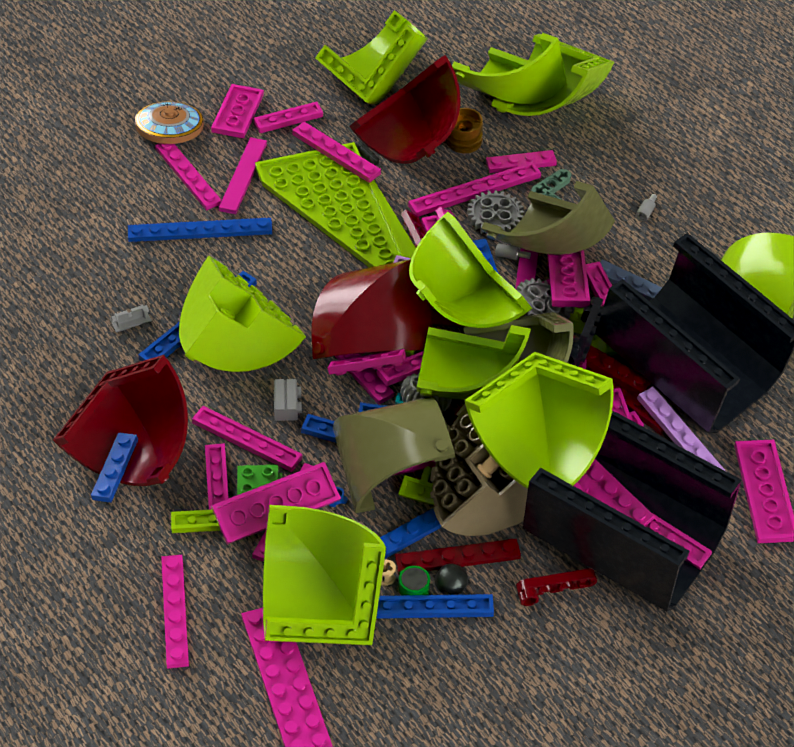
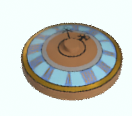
[135,101,204,144]

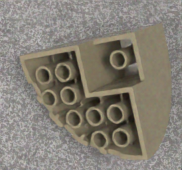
[430,404,528,536]

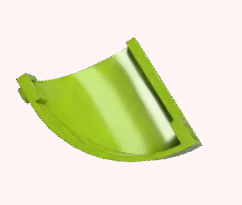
[315,10,428,104]
[452,33,566,104]
[491,34,614,116]
[409,212,532,328]
[416,325,531,400]
[464,352,613,489]
[263,505,386,645]

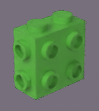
[237,464,282,495]

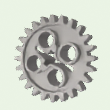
[467,190,524,234]
[516,278,572,319]

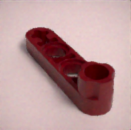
[516,569,597,607]

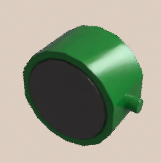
[398,566,430,596]

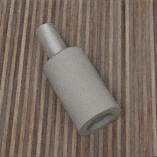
[635,194,657,222]
[495,243,531,260]

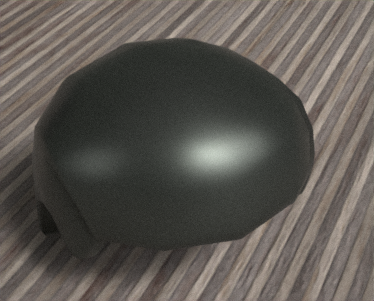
[434,564,468,595]

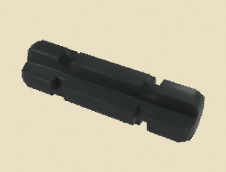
[355,141,380,166]

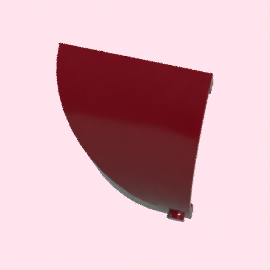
[349,55,460,164]
[311,259,432,359]
[53,355,188,486]

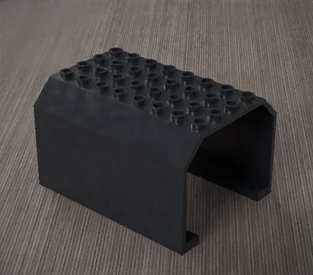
[595,233,794,433]
[522,410,741,612]

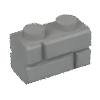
[274,379,302,421]

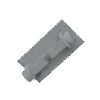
[110,304,152,333]

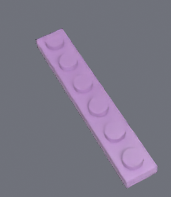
[637,387,725,471]

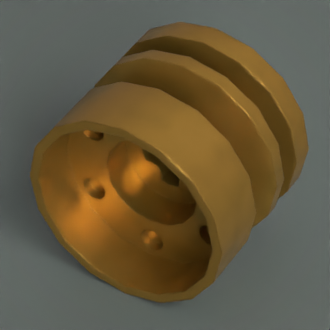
[447,108,483,154]

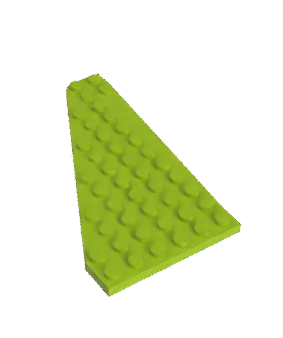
[255,142,416,268]

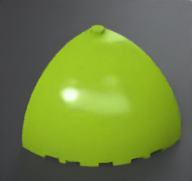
[721,233,794,319]
[179,256,306,372]

